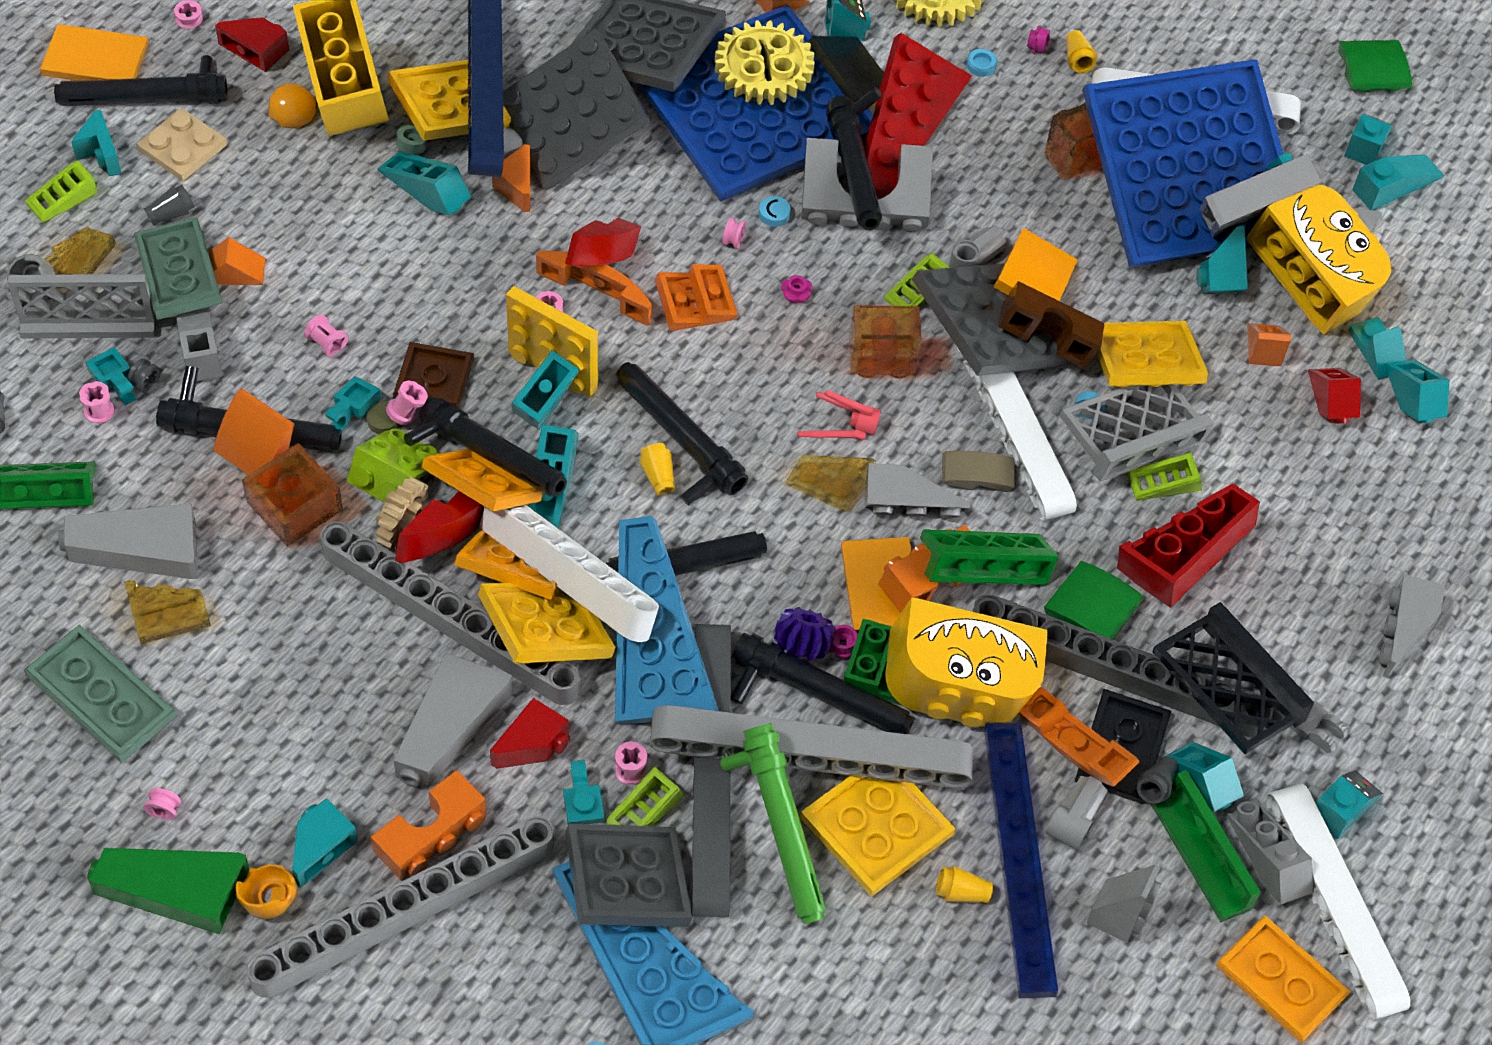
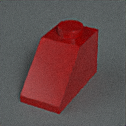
[215,17,289,72]
[1308,368,1361,424]
[490,698,570,769]

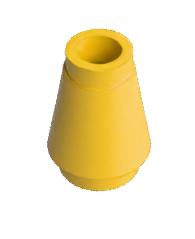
[1066,30,1097,74]
[639,443,676,496]
[936,865,993,904]

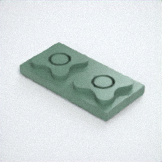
[134,217,223,320]
[24,624,177,763]

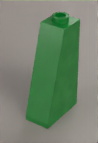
[87,848,249,935]

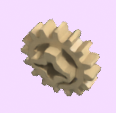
[375,477,429,552]

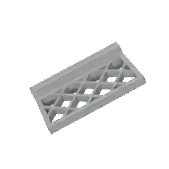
[8,274,157,339]
[1059,384,1214,482]

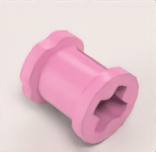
[304,314,348,357]
[79,381,114,423]
[386,381,428,425]
[615,741,648,785]

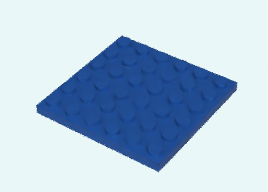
[635,4,873,202]
[1082,59,1283,268]

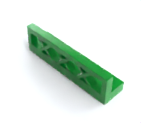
[0,461,96,509]
[920,529,1059,585]
[1150,770,1261,922]

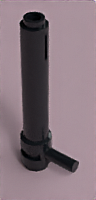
[54,55,228,106]
[826,87,882,230]
[616,362,749,506]
[156,366,342,452]
[404,398,567,496]
[605,531,767,576]
[731,633,915,734]

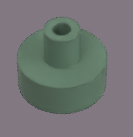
[396,125,428,155]

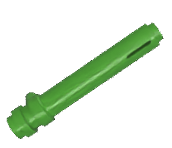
[720,723,826,924]

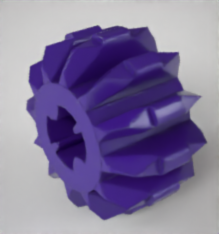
[774,607,836,660]

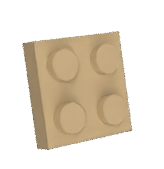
[136,108,228,181]

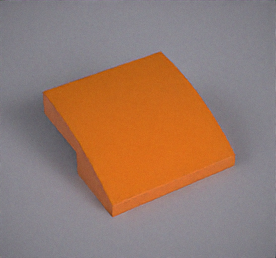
[655,264,738,331]
[213,388,294,486]

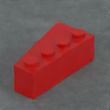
[1117,483,1260,608]

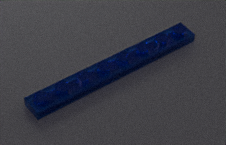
[984,722,1058,999]

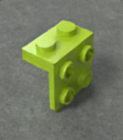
[346,429,440,503]

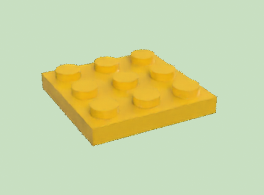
[387,60,511,141]
[506,286,598,397]
[1097,321,1208,388]
[478,583,616,664]
[800,776,956,897]

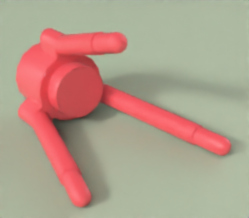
[797,390,881,440]

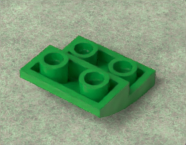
[1338,40,1412,92]
[1044,561,1144,640]
[844,618,903,706]

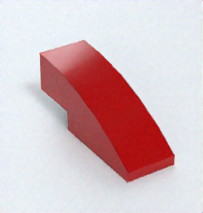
[565,218,641,266]
[395,491,484,563]

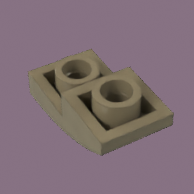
[942,451,1015,492]

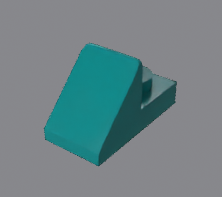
[72,109,121,177]
[1348,317,1406,380]

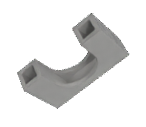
[801,138,933,231]

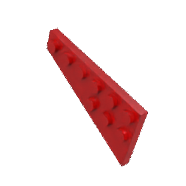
[864,33,972,199]

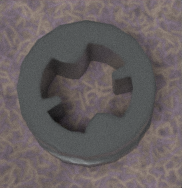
[128,358,161,393]

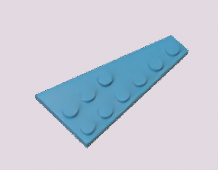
[615,516,719,725]
[553,861,754,1045]

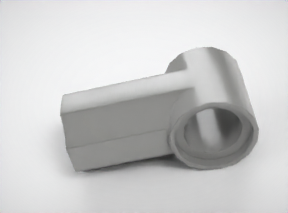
[949,226,1007,268]
[1046,776,1108,850]

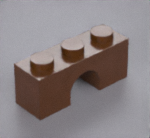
[998,281,1105,369]

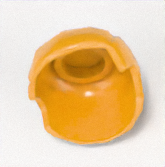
[268,83,317,128]
[235,864,297,919]

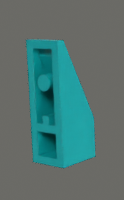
[377,151,471,215]
[1352,154,1445,210]
[528,424,579,529]

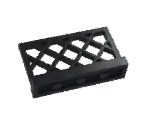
[1152,602,1314,754]

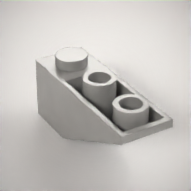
[176,308,222,381]
[865,463,970,518]
[1379,575,1445,678]
[1223,798,1313,905]
[1086,865,1162,943]

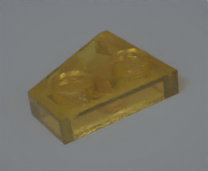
[44,227,116,275]
[786,455,876,513]
[124,580,211,645]

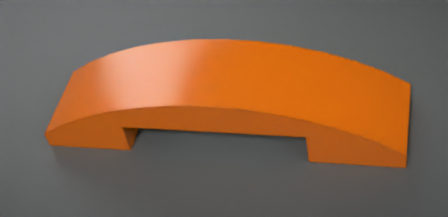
[536,251,652,326]
[1018,687,1139,787]

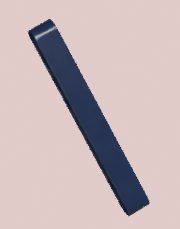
[468,0,504,178]

